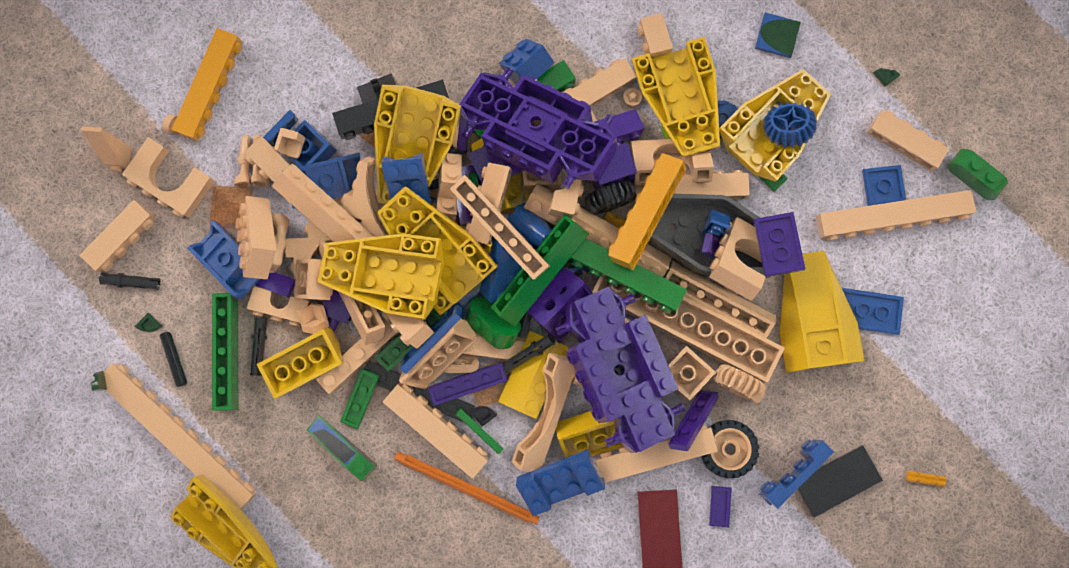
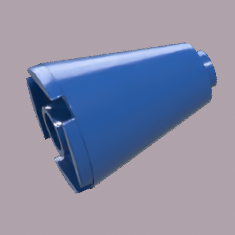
[507,203,552,247]

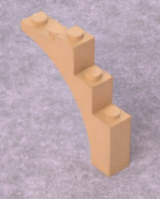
[341,156,388,237]
[283,198,361,293]

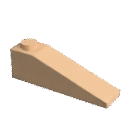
[81,126,132,172]
[462,316,526,360]

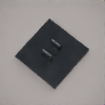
[357,74,396,104]

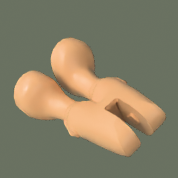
[234,135,270,188]
[270,213,290,273]

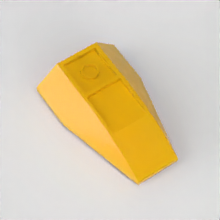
[631,37,720,158]
[719,69,831,181]
[374,85,461,204]
[377,186,498,316]
[318,234,444,319]
[779,250,865,373]
[170,474,278,568]

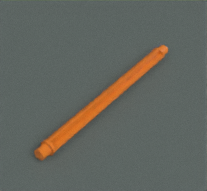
[394,452,540,525]

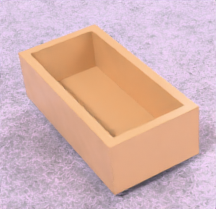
[235,196,276,279]

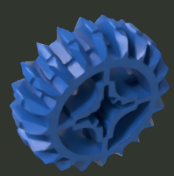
[764,101,817,148]

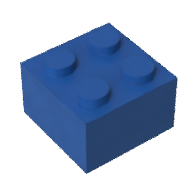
[499,39,555,83]
[288,120,337,167]

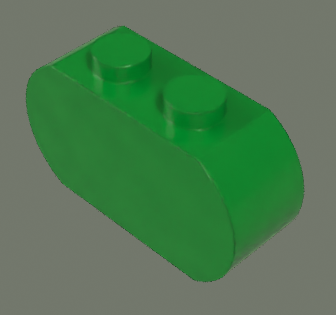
[947,149,1008,200]
[465,296,521,349]

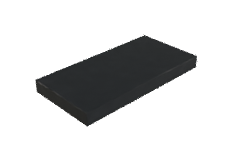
[798,445,883,518]

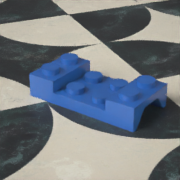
[282,152,361,209]
[381,153,432,205]
[187,220,260,300]
[759,439,834,509]
[516,449,605,516]

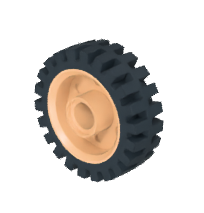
[701,420,760,479]

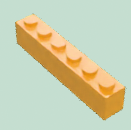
[171,28,242,142]
[608,153,686,270]

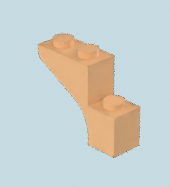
[435,153,462,222]

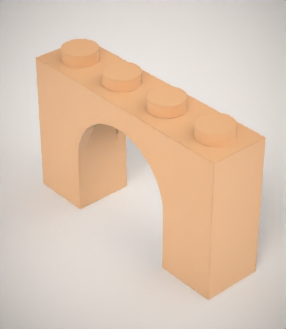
[122,137,215,218]
[631,139,714,185]
[710,217,765,301]

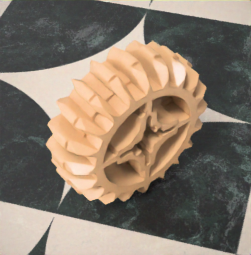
[713,364,767,403]

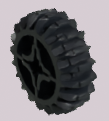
[585,180,637,215]

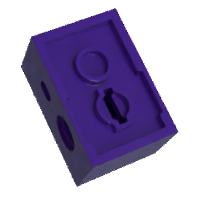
[591,142,637,190]
[527,267,593,343]

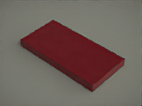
[637,489,683,568]

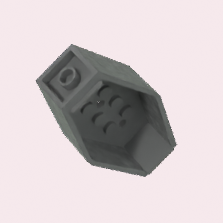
[648,194,770,278]

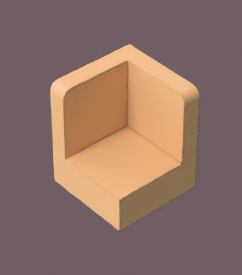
[274,128,306,159]
[297,303,330,334]

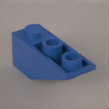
[701,209,730,239]

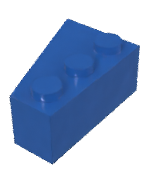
[480,236,522,303]

